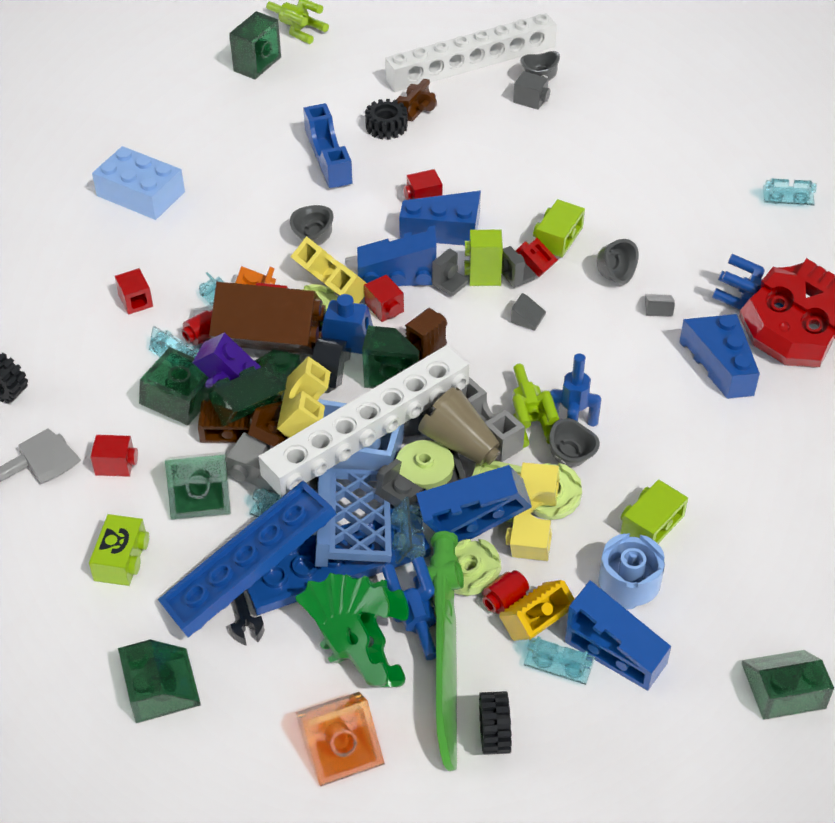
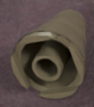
[418,387,500,465]

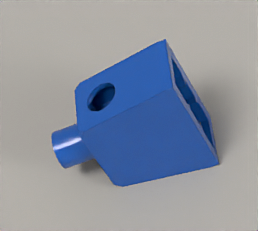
[322,294,375,355]

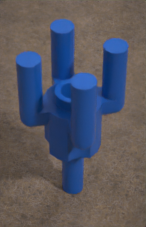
[712,254,784,310]
[550,353,601,427]
[382,557,436,660]

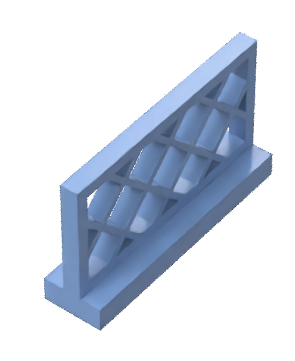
[315,468,392,567]

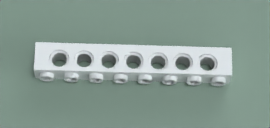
[385,13,557,92]
[258,345,469,497]

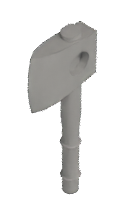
[0,428,81,483]

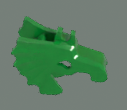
[295,573,409,687]

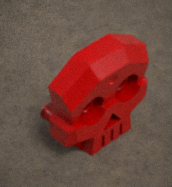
[739,258,835,367]

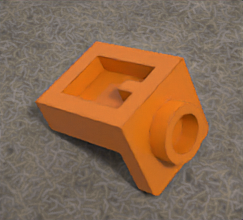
[235,266,276,285]

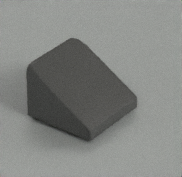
[511,293,546,331]
[645,294,675,316]

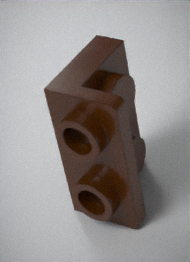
[248,401,288,447]

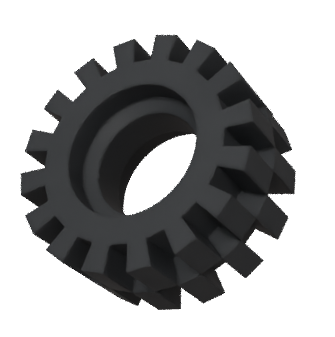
[365,99,408,140]
[0,353,28,403]
[479,691,512,755]

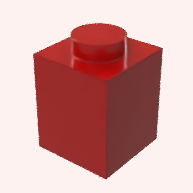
[404,169,443,200]
[114,268,153,315]
[364,275,404,322]
[90,435,138,477]

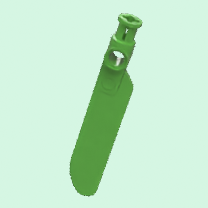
[427,531,464,771]

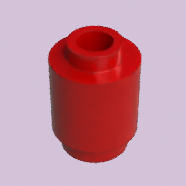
[181,309,213,346]
[482,570,529,614]

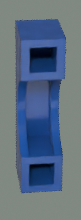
[303,103,353,188]

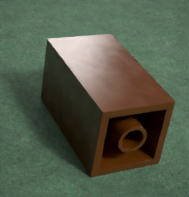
[209,281,326,355]

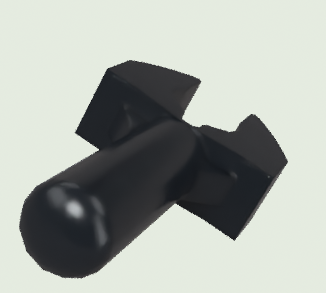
[230,592,265,645]

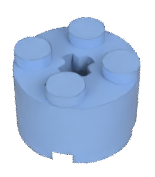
[598,533,665,609]

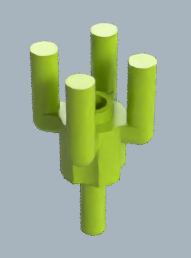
[266,0,329,44]
[512,363,560,448]

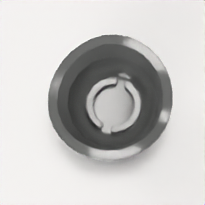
[520,51,560,81]
[290,205,334,245]
[597,239,639,285]
[549,418,600,467]

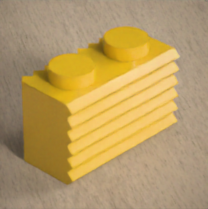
[499,580,575,641]

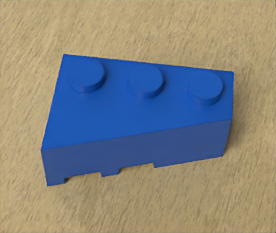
[399,190,481,246]
[357,225,437,286]
[679,314,760,399]
[416,465,532,542]
[565,580,671,691]

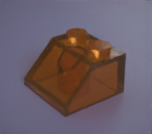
[295,692,385,787]

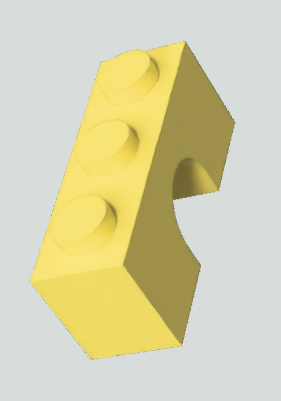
[291,236,367,304]
[277,356,331,438]
[506,462,560,561]

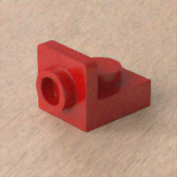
[516,238,558,277]

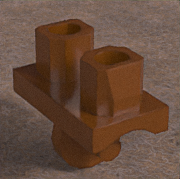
[396,79,437,121]

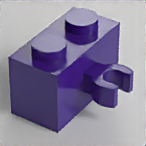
[192,332,264,399]

